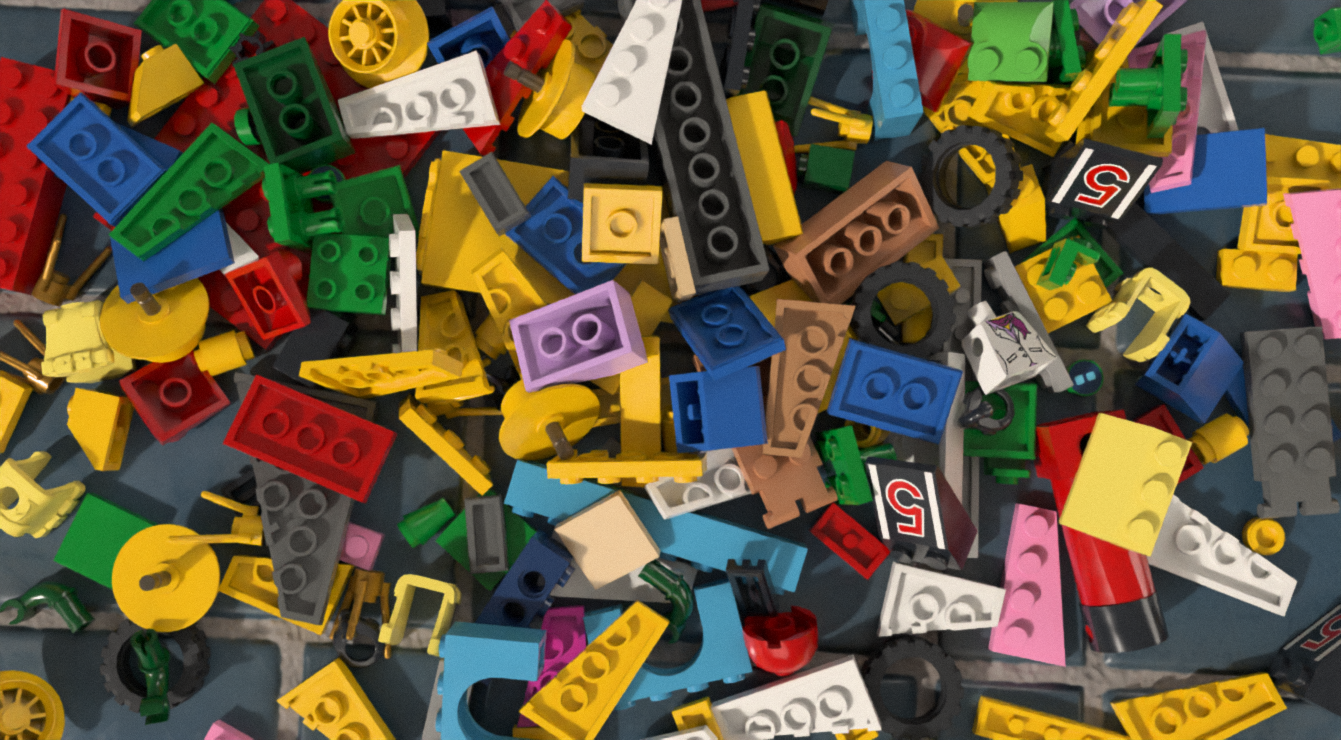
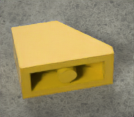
[127,44,204,127]
[985,164,1046,253]
[67,388,134,471]

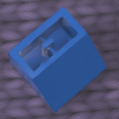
[1135,313,1244,425]
[669,366,768,453]

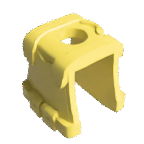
[1086,268,1190,363]
[41,300,136,383]
[0,451,86,538]
[378,574,462,657]

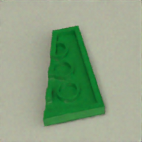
[108,123,268,262]

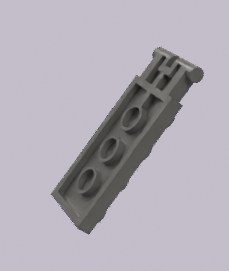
[1240,326,1340,519]

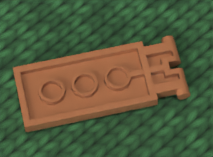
[692,354,838,529]

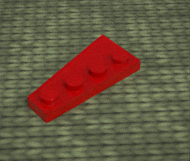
[462,0,572,156]

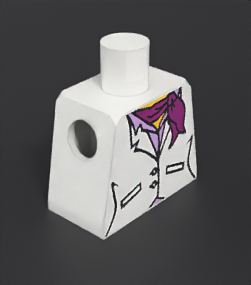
[962,301,1057,395]

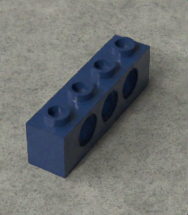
[475,529,576,686]

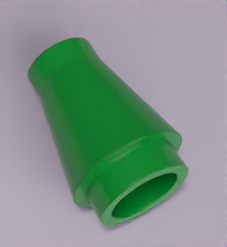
[397,497,455,549]

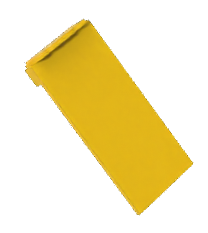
[416,150,701,324]

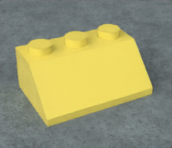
[1058,413,1192,557]

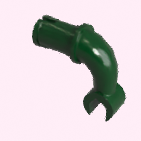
[638,559,693,644]
[0,581,95,634]
[130,629,170,725]

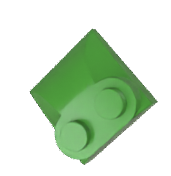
[968,2,1054,82]

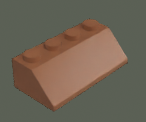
[773,161,939,304]

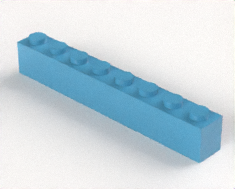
[504,459,808,595]

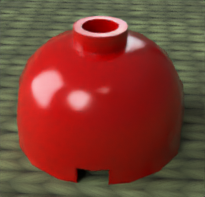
[742,605,819,676]

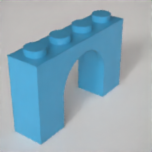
[849,0,923,141]
[583,578,752,710]
[435,621,546,740]

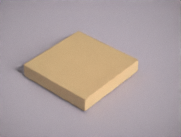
[659,216,696,304]
[554,490,661,590]

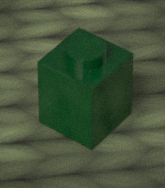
[797,144,855,195]

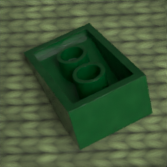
[736,2,835,137]
[233,37,356,174]

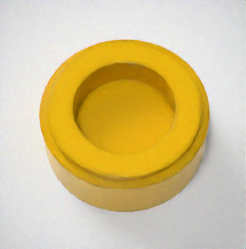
[1242,517,1285,555]

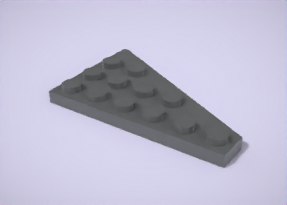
[233,372,380,625]

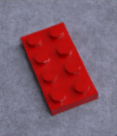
[222,374,397,504]

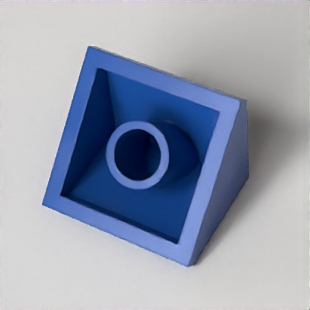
[427,7,510,68]

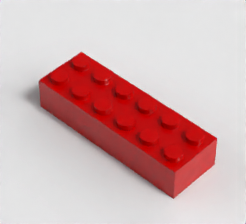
[0,57,75,295]

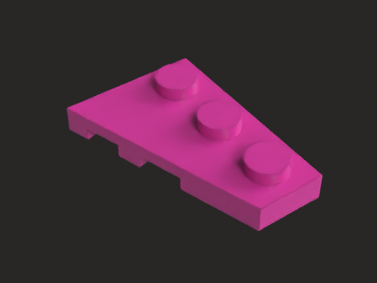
[517,605,587,728]

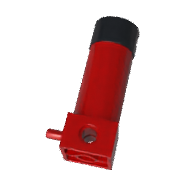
[1033,409,1169,653]

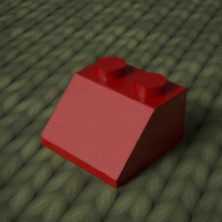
[54,9,142,109]

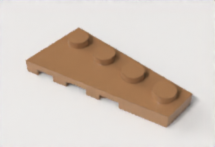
[762,299,856,458]

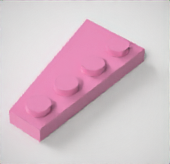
[1127,30,1207,193]
[1283,188,1341,339]
[988,503,1066,667]

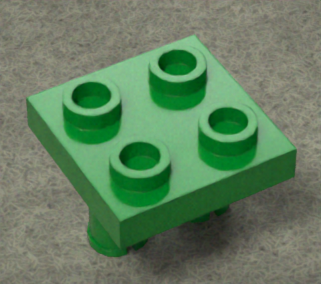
[1048,0,1086,85]
[1108,34,1188,138]
[262,163,344,253]
[307,233,391,315]
[814,425,897,505]

